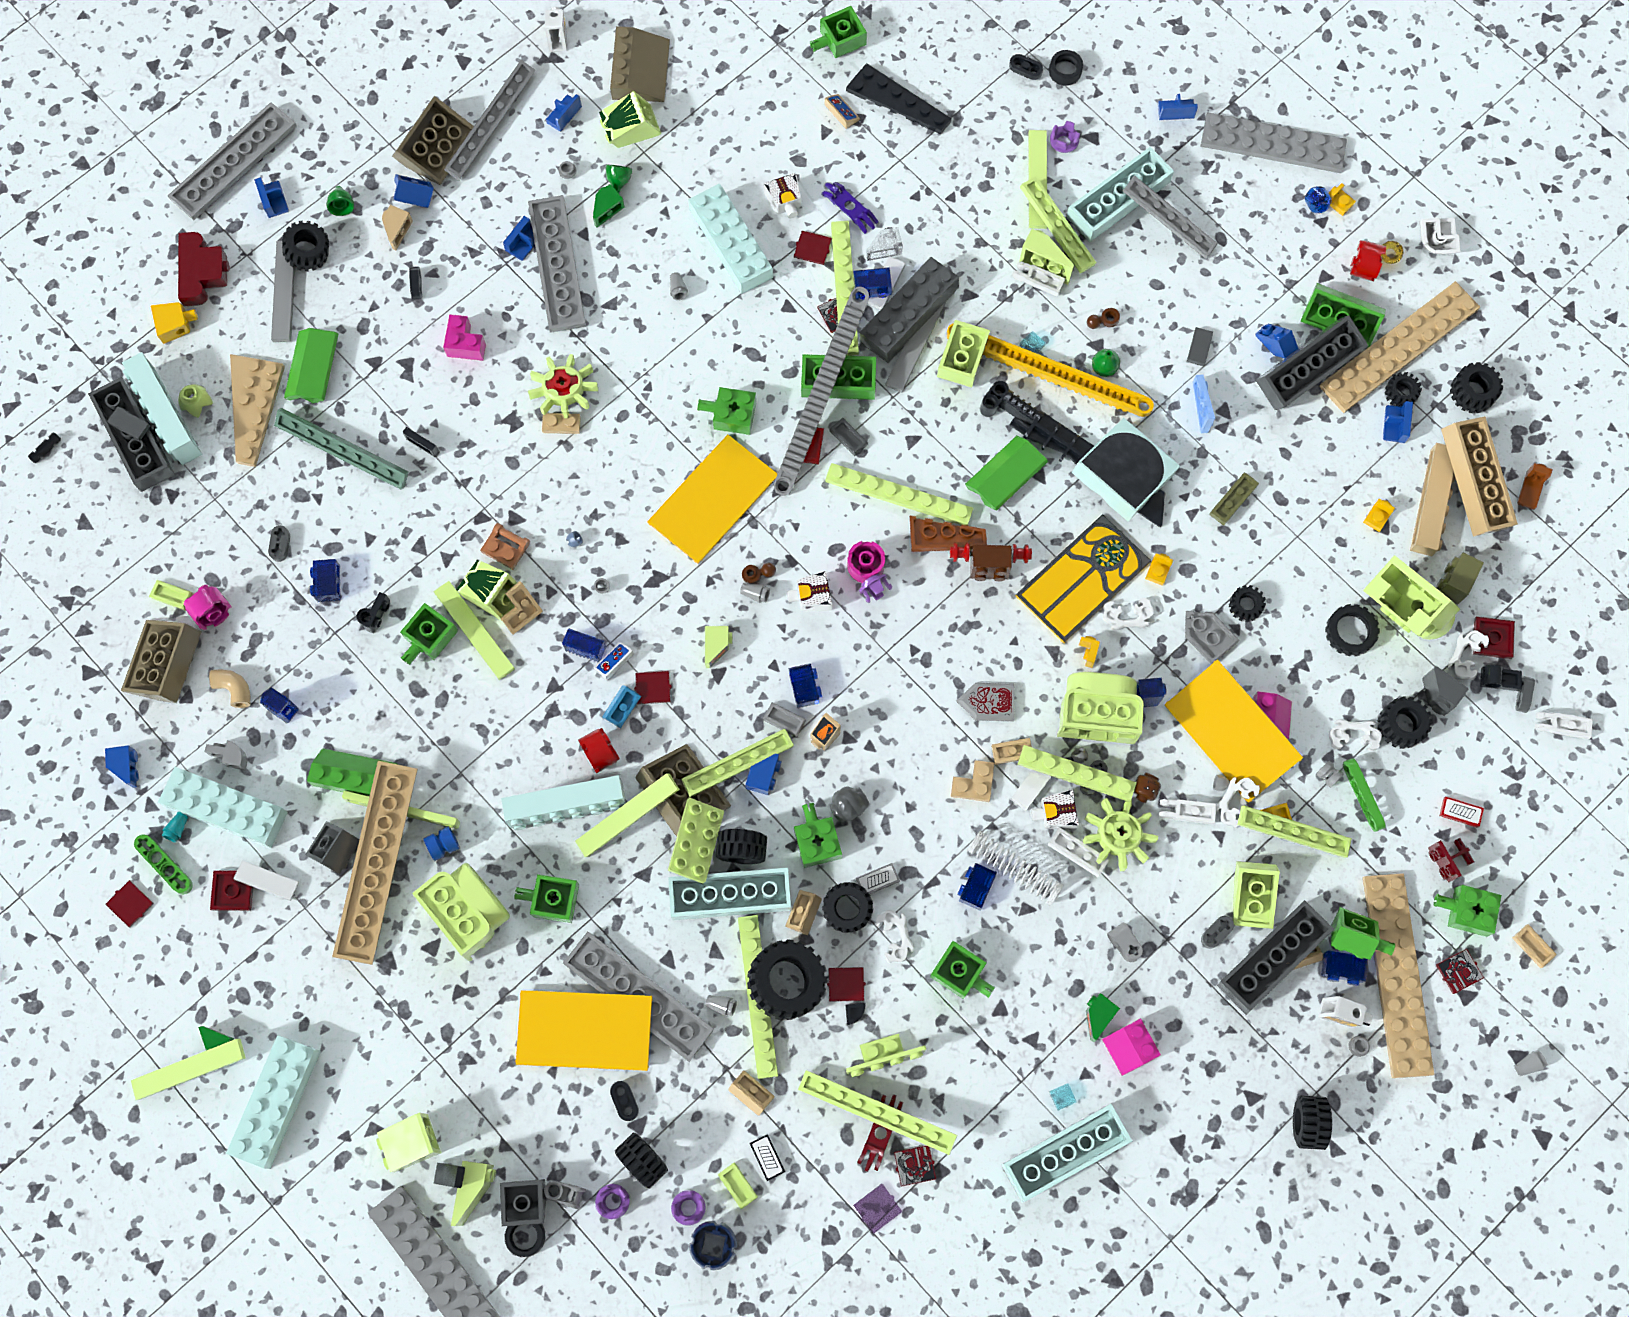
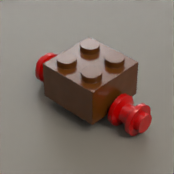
[950,543,1032,582]

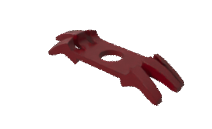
[857,1094,904,1172]

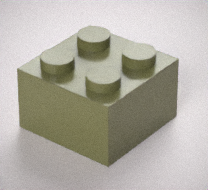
[1436,552,1484,605]

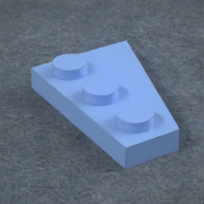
[1193,374,1215,433]

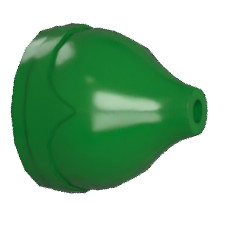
[605,164,633,192]
[326,186,354,216]
[1092,348,1120,377]

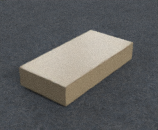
[1512,924,1557,968]

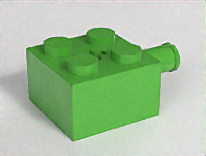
[810,6,867,58]
[697,387,757,435]
[400,603,458,665]
[794,803,842,868]
[514,874,579,923]
[1433,885,1502,937]
[1331,907,1395,960]
[930,941,995,999]

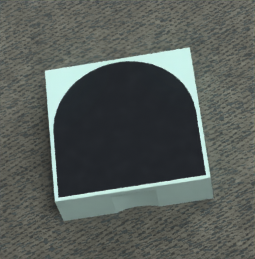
[1072,418,1180,522]

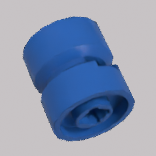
[423,826,460,861]

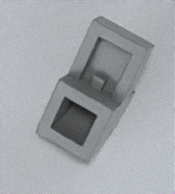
[204,740,247,770]

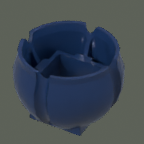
[689,1220,737,1270]

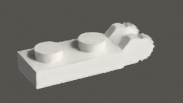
[1012,261,1065,296]
[1535,712,1593,739]
[1159,799,1216,824]

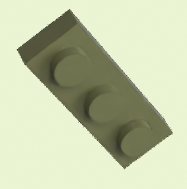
[1209,472,1259,526]

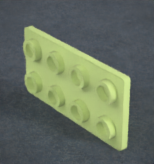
[668,798,724,883]
[846,1034,926,1077]

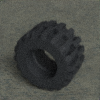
[282,220,329,272]
[1450,362,1503,413]
[1377,696,1433,749]
[716,829,768,864]
[822,882,874,933]
[1293,1095,1332,1150]
[615,1132,668,1189]

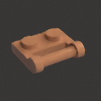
[480,523,530,570]

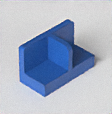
[546,94,582,132]
[1158,94,1198,120]
[393,174,434,208]
[254,177,289,218]
[503,216,535,261]
[1383,401,1413,443]

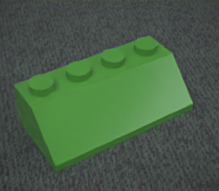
[1301,283,1386,348]
[801,354,876,400]
[307,748,398,797]

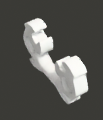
[1103,598,1154,630]
[1448,630,1489,680]
[1329,719,1382,751]
[1216,777,1260,828]
[876,910,914,963]

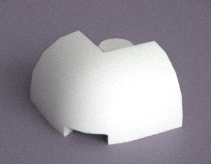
[1419,218,1460,254]

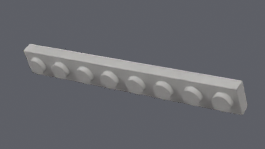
[444,60,535,180]

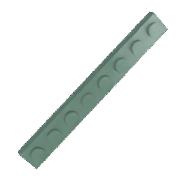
[274,408,409,490]

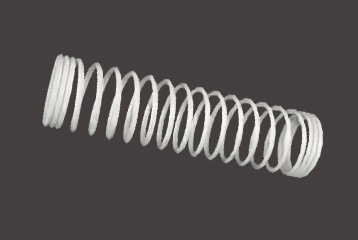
[967,831,1064,906]

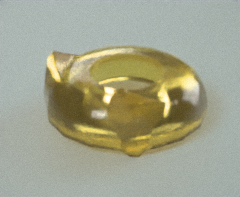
[1381,241,1404,264]

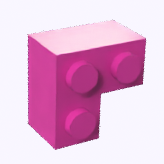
[443,314,486,361]

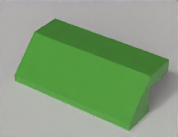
[284,328,339,403]
[965,435,1048,511]

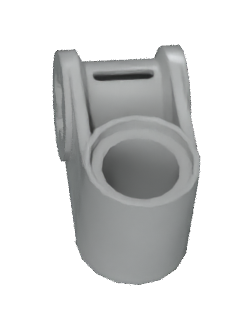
[1107,922,1143,962]
[544,1181,586,1210]

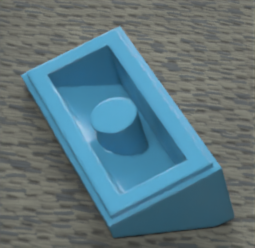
[602,685,641,729]

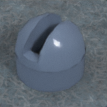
[566,531,583,547]

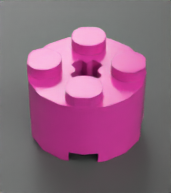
[847,541,885,583]
[184,584,232,630]

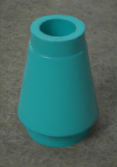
[162,812,188,843]

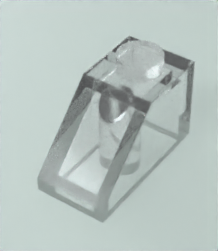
[866,227,903,261]

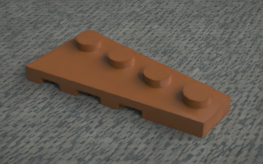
[909,515,987,552]

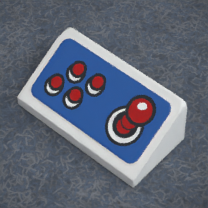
[593,641,634,681]

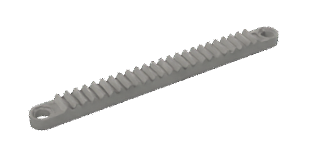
[774,287,869,496]

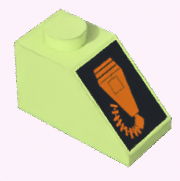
[705,626,733,668]

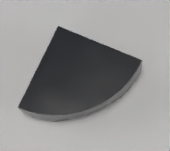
[845,1003,866,1026]

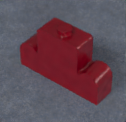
[178,232,230,307]

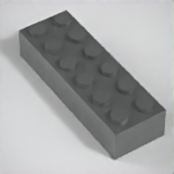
[859,257,959,363]
[1255,315,1368,410]
[88,377,175,492]
[1217,900,1334,1015]

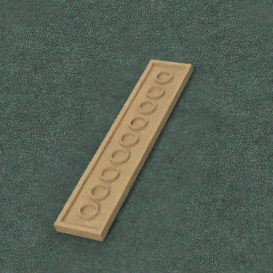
[1319,281,1480,413]
[332,761,418,965]
[1362,874,1434,1078]

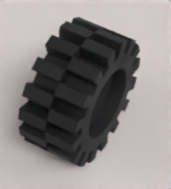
[1384,372,1422,407]
[1229,585,1266,622]

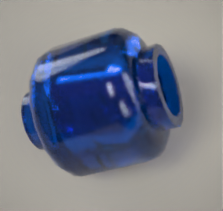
[1305,186,1332,213]

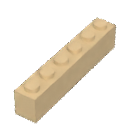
[1410,443,1456,556]

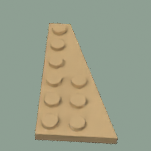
[230,354,285,467]

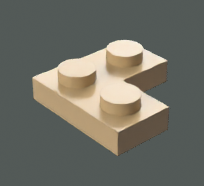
[500,581,543,635]
[951,760,994,802]

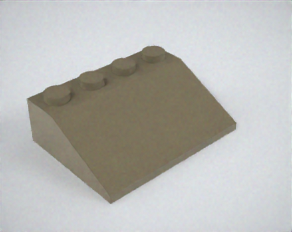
[610,26,670,102]
[392,96,474,185]
[121,620,202,703]
[635,744,731,837]

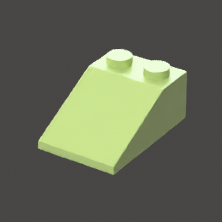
[1019,229,1074,285]
[937,320,990,388]
[1233,861,1280,929]
[451,1161,496,1226]

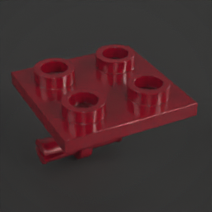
[1428,837,1475,883]

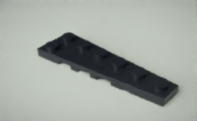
[846,63,952,134]

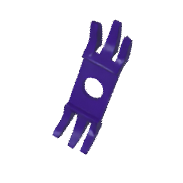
[821,182,879,234]

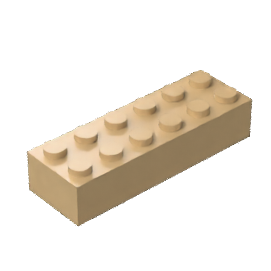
[1441,416,1518,537]

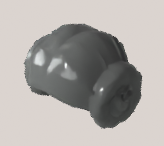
[830,786,869,823]

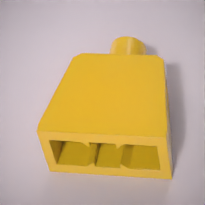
[150,302,198,344]

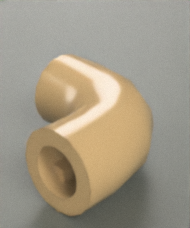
[209,669,251,708]

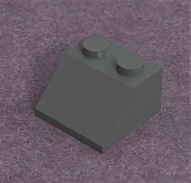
[1422,666,1469,716]
[305,821,360,874]
[500,1179,546,1227]

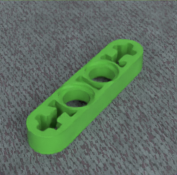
[1343,758,1386,832]
[134,834,193,895]

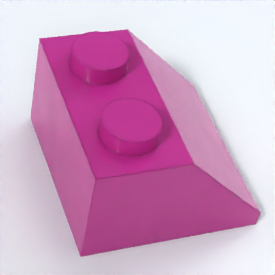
[1252,691,1292,739]
[1102,1018,1161,1076]

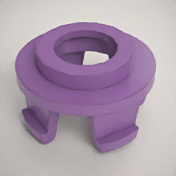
[1050,121,1080,153]
[859,574,892,603]
[595,1184,630,1219]
[671,1190,706,1226]

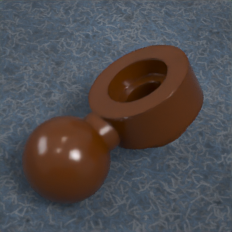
[1086,308,1120,329]
[742,562,776,584]

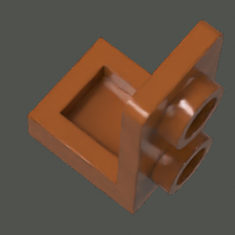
[1517,463,1553,510]

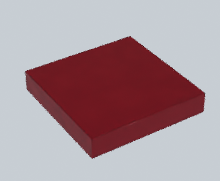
[1473,616,1515,659]
[210,870,253,911]

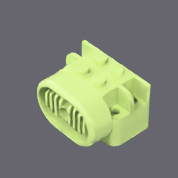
[1363,555,1460,640]
[1057,672,1144,744]
[412,863,510,961]

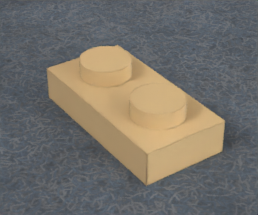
[542,413,581,434]
[991,738,1032,765]

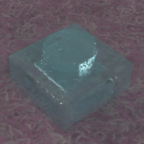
[1019,331,1046,353]
[1049,1083,1077,1111]

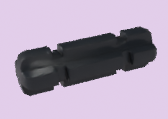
[28,432,61,463]

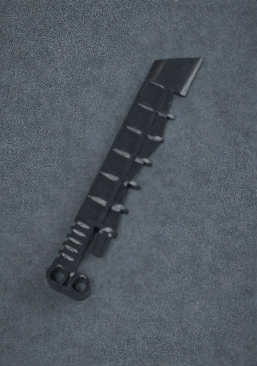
[980,381,1165,528]

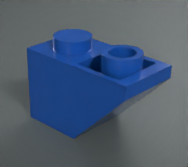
[1255,323,1298,359]
[105,745,139,788]
[745,754,782,795]

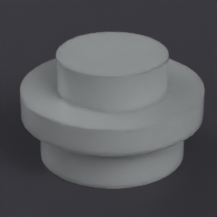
[558,161,576,179]
[1349,1036,1370,1057]

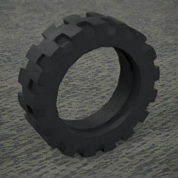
[1325,604,1380,656]

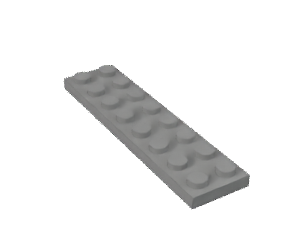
[167,102,297,220]
[1200,112,1347,173]
[528,195,586,333]
[563,931,714,1062]
[368,1186,500,1317]

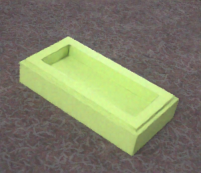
[149,580,193,611]
[718,1162,758,1209]

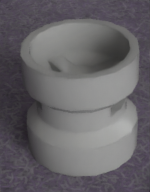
[1316,760,1344,788]

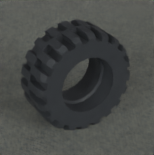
[747,939,827,1020]

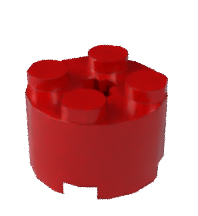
[1350,240,1386,282]
[578,728,620,774]

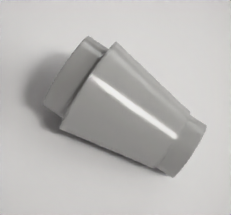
[670,272,688,300]
[740,583,770,603]
[705,995,737,1017]
[1514,1051,1548,1077]

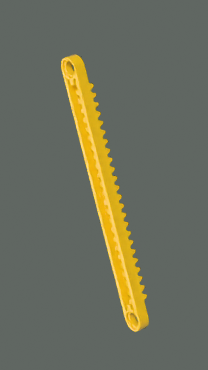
[947,323,1154,417]

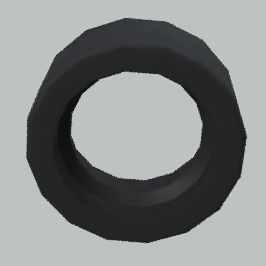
[1049,50,1083,86]
[504,1223,546,1257]

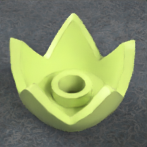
[178,384,213,418]

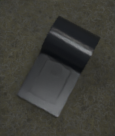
[356,592,390,634]
[1480,664,1522,691]

